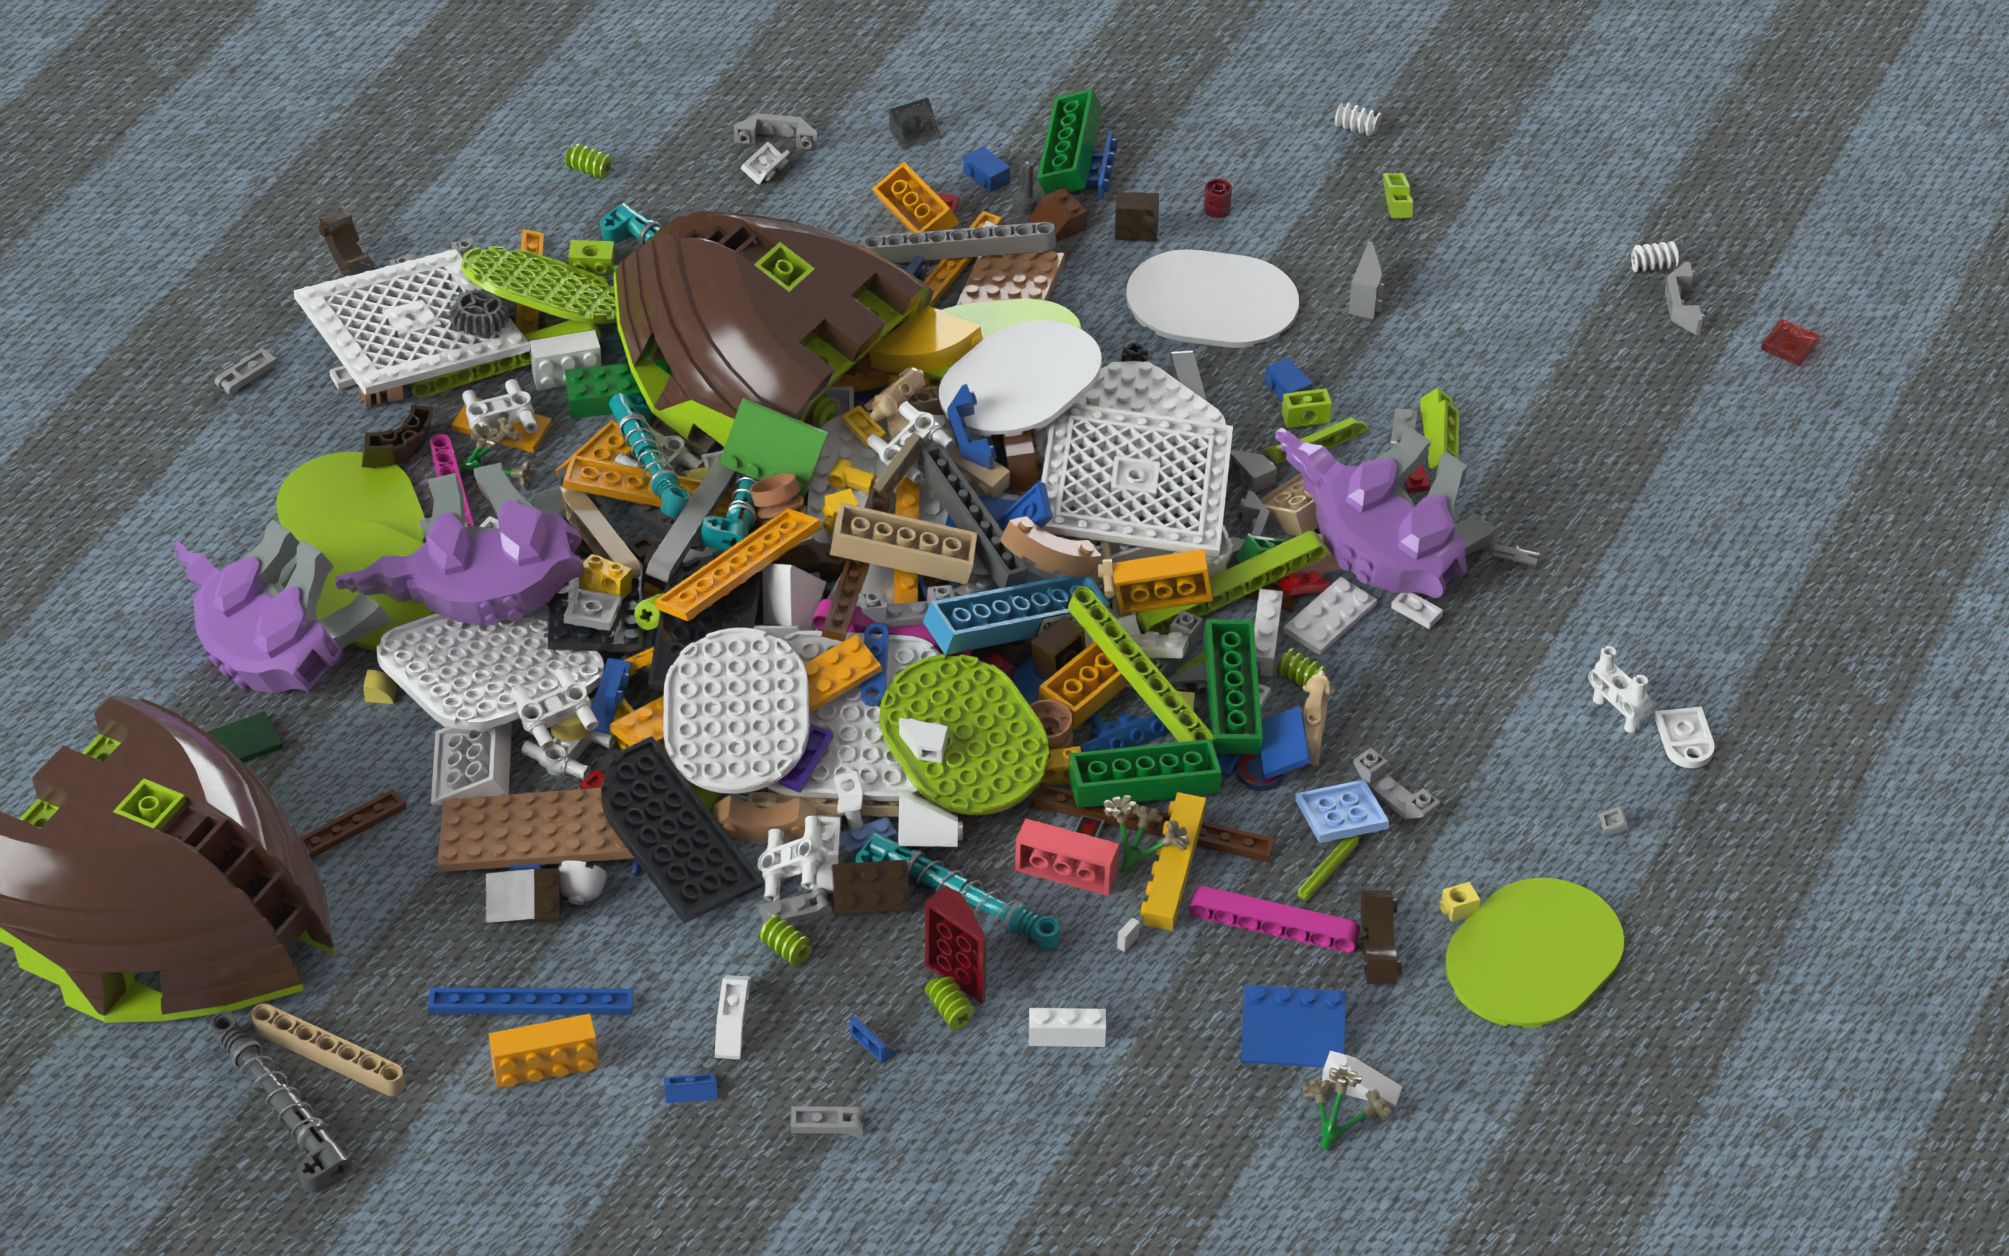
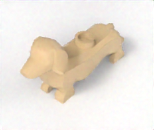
[864,367,925,423]
[1303,670,1334,766]

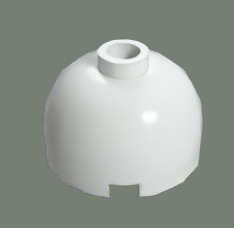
[559,861,607,905]

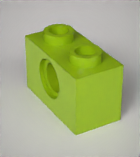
[568,240,615,274]
[1282,388,1332,428]

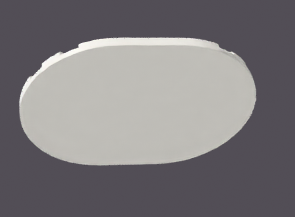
[1126,250,1299,348]
[939,321,1102,437]
[663,628,809,794]

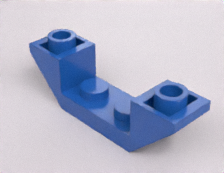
[947,384,997,470]

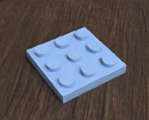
[1296,780,1389,843]

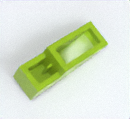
[1383,173,1413,218]

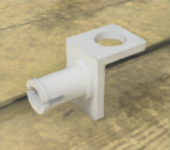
[834,771,863,830]

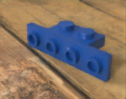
[1086,131,1117,200]
[591,658,631,734]
[1080,713,1169,752]

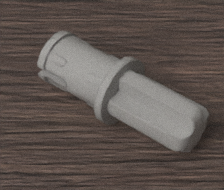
[1492,544,1539,567]

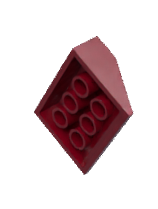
[925,885,987,1004]

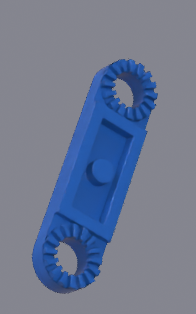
[861,623,889,707]

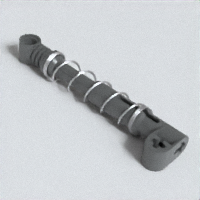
[211,1011,352,1193]

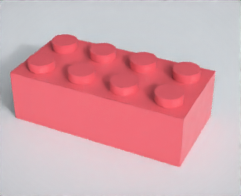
[1015,819,1119,896]

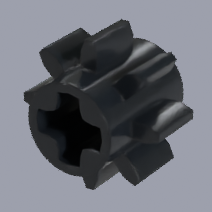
[1121,343,1148,362]

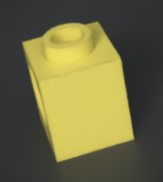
[1439,882,1480,922]

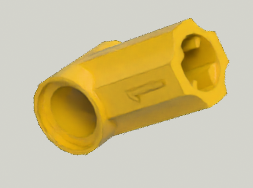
[827,458,877,493]

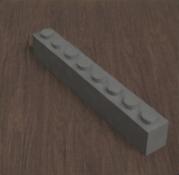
[917,444,1028,588]

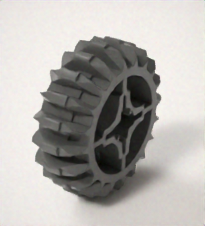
[450,288,509,336]

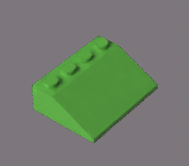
[719,398,828,498]

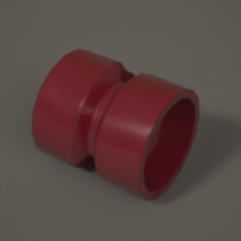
[1203,178,1232,218]

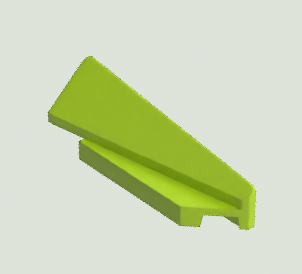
[1420,387,1459,470]
[1263,417,1370,464]

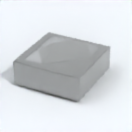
[1599,806,1629,836]

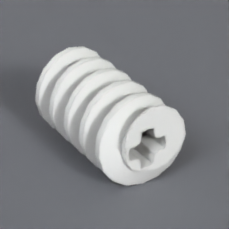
[1335,102,1382,137]
[1631,241,1679,272]

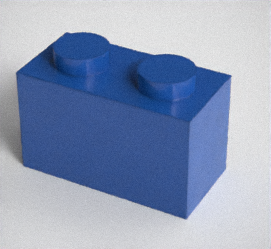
[963,146,1010,192]
[1264,357,1313,402]

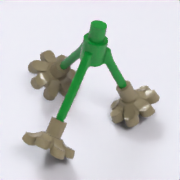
[458,417,535,490]
[1104,795,1190,873]
[1302,1065,1392,1151]

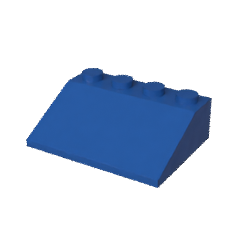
[1241,985,1346,1068]

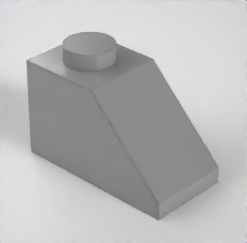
[1229,450,1277,493]

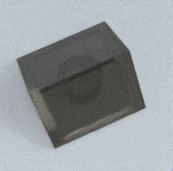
[889,98,941,149]

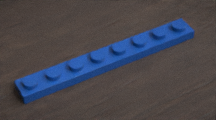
[428,988,633,1015]

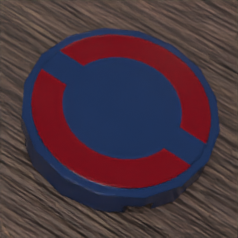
[1236,752,1284,792]

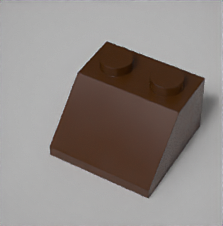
[1028,187,1087,242]

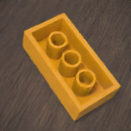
[872,162,959,233]
[1112,549,1213,615]
[1038,641,1130,730]
[488,1014,598,1088]

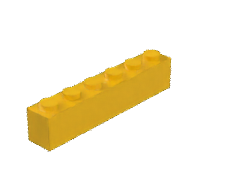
[1140,792,1206,931]

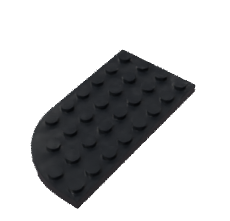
[548,539,644,652]
[648,551,762,691]
[601,736,764,924]

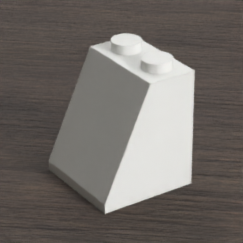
[762,564,826,631]
[898,790,963,847]

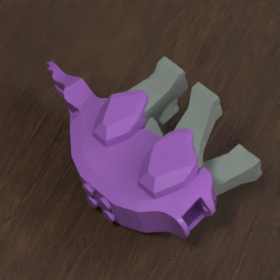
[1275,427,1496,598]
[335,463,583,625]
[173,520,391,693]

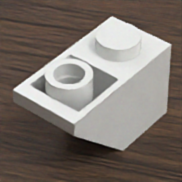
[899,718,948,763]

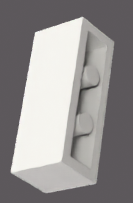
[1029,1008,1106,1047]

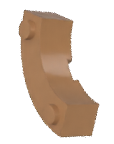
[1000,516,1102,577]
[713,794,817,842]

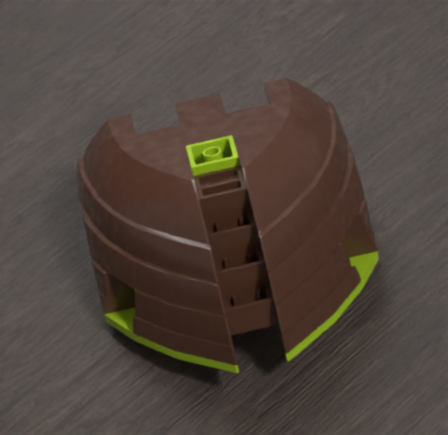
[613,210,933,447]
[0,696,335,1023]

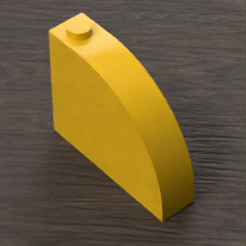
[869,306,983,373]

